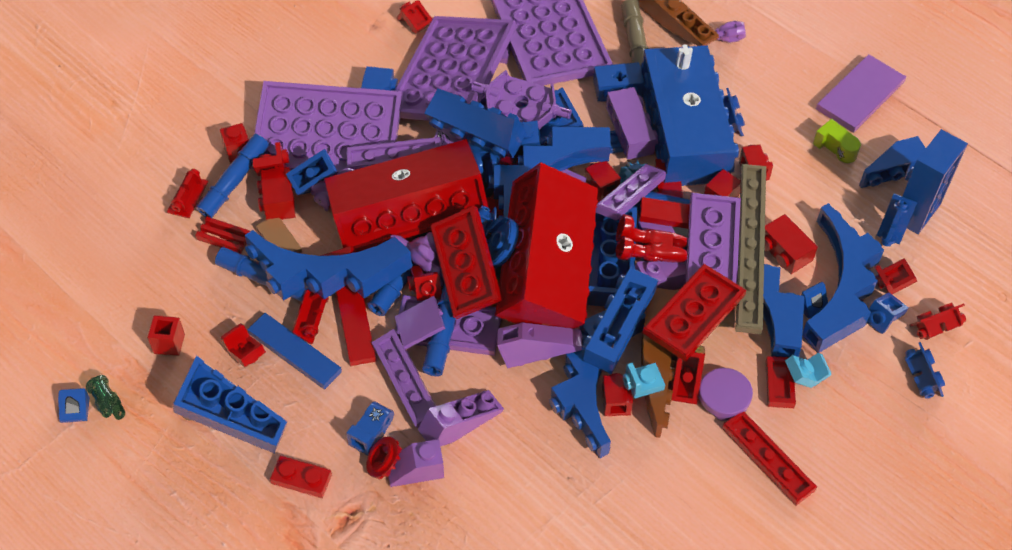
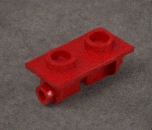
[167,169,208,219]
[292,289,329,345]
[909,302,966,340]

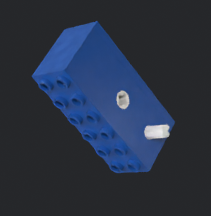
[641,45,739,186]

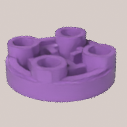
[698,368,753,421]

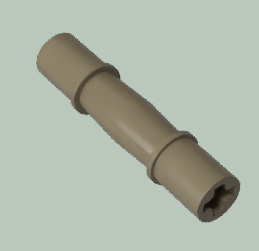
[621,0,649,67]

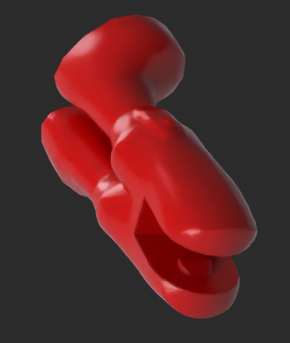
[615,214,688,263]

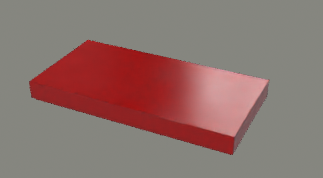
[430,205,502,319]
[643,264,747,362]

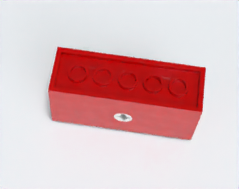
[324,139,489,252]
[495,162,598,329]

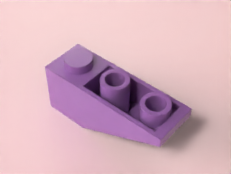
[497,323,582,368]
[418,390,504,447]

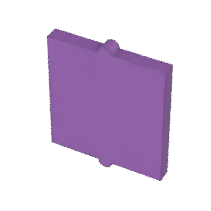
[395,296,445,349]

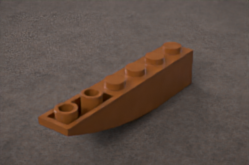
[637,0,719,46]
[641,288,678,438]

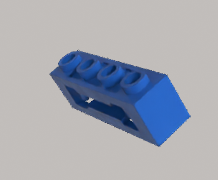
[582,267,658,374]

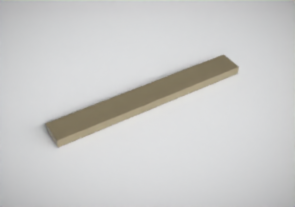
[735,164,766,334]

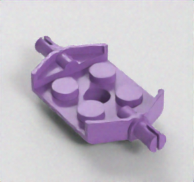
[471,70,572,129]

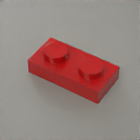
[270,456,332,498]

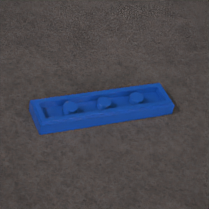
[247,313,342,390]

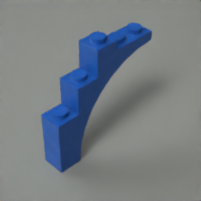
[489,127,611,219]
[802,203,884,353]
[245,230,412,300]
[682,238,805,357]
[549,300,646,458]

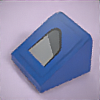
[801,282,828,319]
[58,388,90,423]

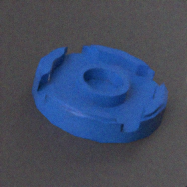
[486,217,519,267]

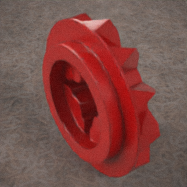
[366,436,402,480]

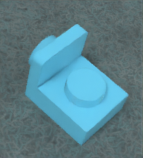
[785,353,831,388]
[623,363,665,399]

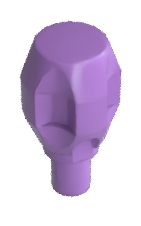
[714,20,746,43]

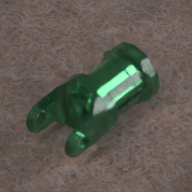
[85,375,125,420]

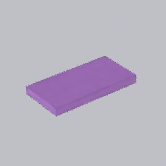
[816,54,906,133]
[685,193,741,284]
[395,295,502,356]

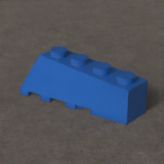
[424,89,526,158]
[173,355,287,454]

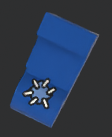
[346,401,394,456]

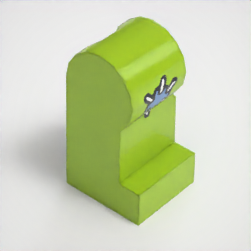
[813,119,861,163]

